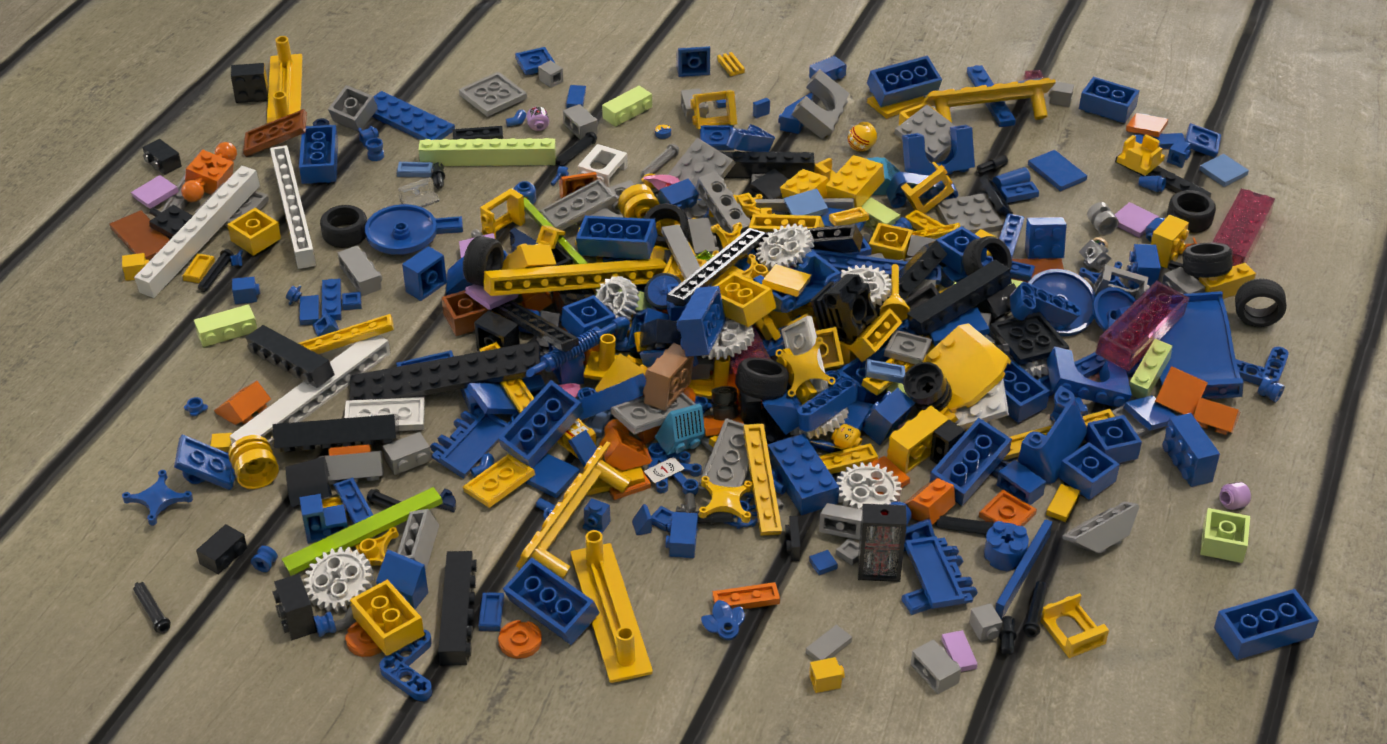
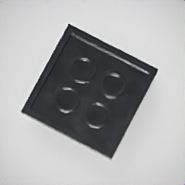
[990,312,1069,365]

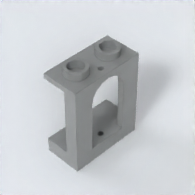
[1093,265,1150,304]

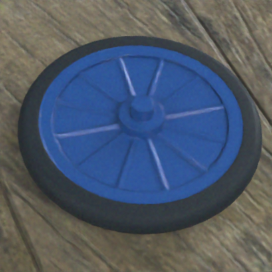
[644,273,681,310]

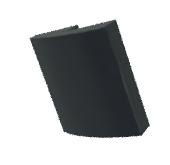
[750,169,788,199]
[285,456,332,507]

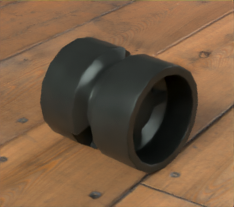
[712,386,739,420]

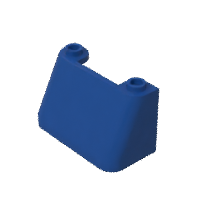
[753,251,841,313]
[1018,386,1087,484]

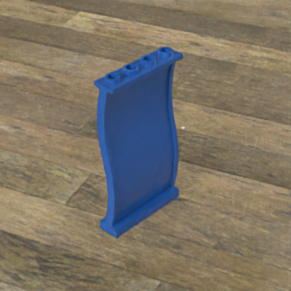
[1146,291,1244,399]

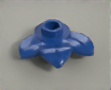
[701,600,745,640]

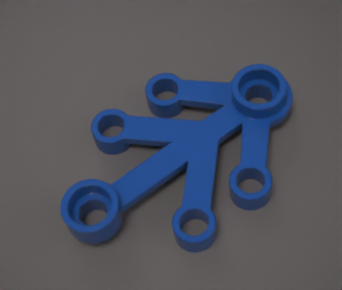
[645,443,702,496]

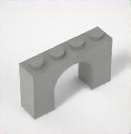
[792,69,850,139]

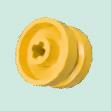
[617,184,660,218]

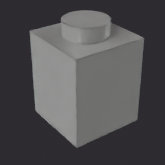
[538,60,563,88]
[1048,82,1074,107]
[969,603,1003,642]

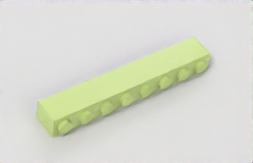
[419,138,556,166]

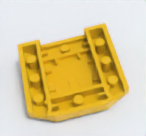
[923,323,1011,413]

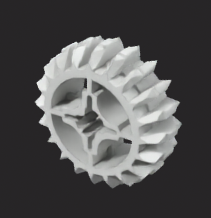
[595,276,640,320]

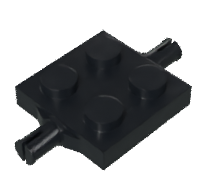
[149,205,193,239]

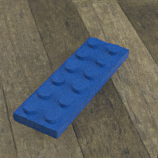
[372,91,455,140]

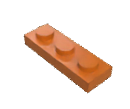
[712,582,780,609]

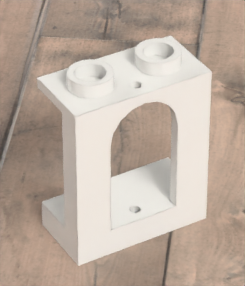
[578,144,628,187]

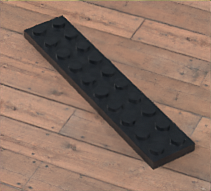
[350,341,542,400]

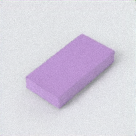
[941,630,978,672]

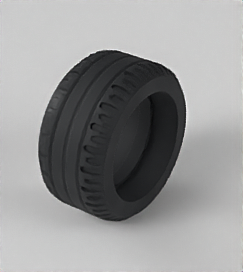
[1167,190,1216,233]
[643,203,690,249]
[320,205,367,248]
[463,236,504,287]
[963,236,1012,276]
[1183,242,1233,278]
[1235,278,1287,327]
[735,357,789,400]

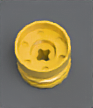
[228,435,279,489]

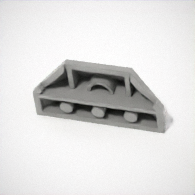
[1063,501,1139,553]

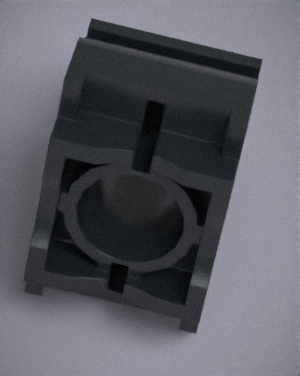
[810,274,877,344]

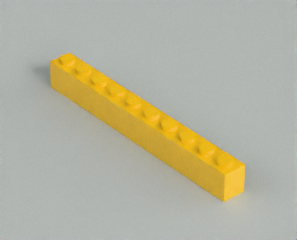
[484,258,667,296]

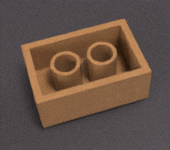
[643,343,694,411]

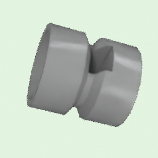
[1087,202,1119,235]

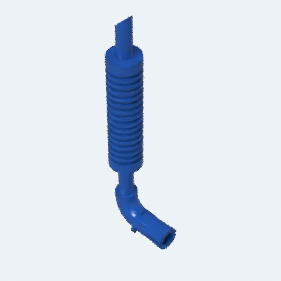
[526,317,631,377]

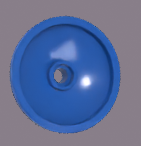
[1092,287,1139,333]

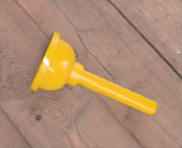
[880,264,910,321]

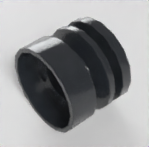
[903,362,952,411]

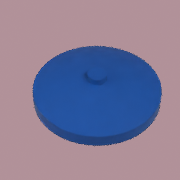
[365,204,437,254]
[1028,269,1096,337]

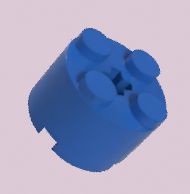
[984,521,1029,571]

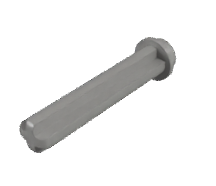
[641,144,679,177]

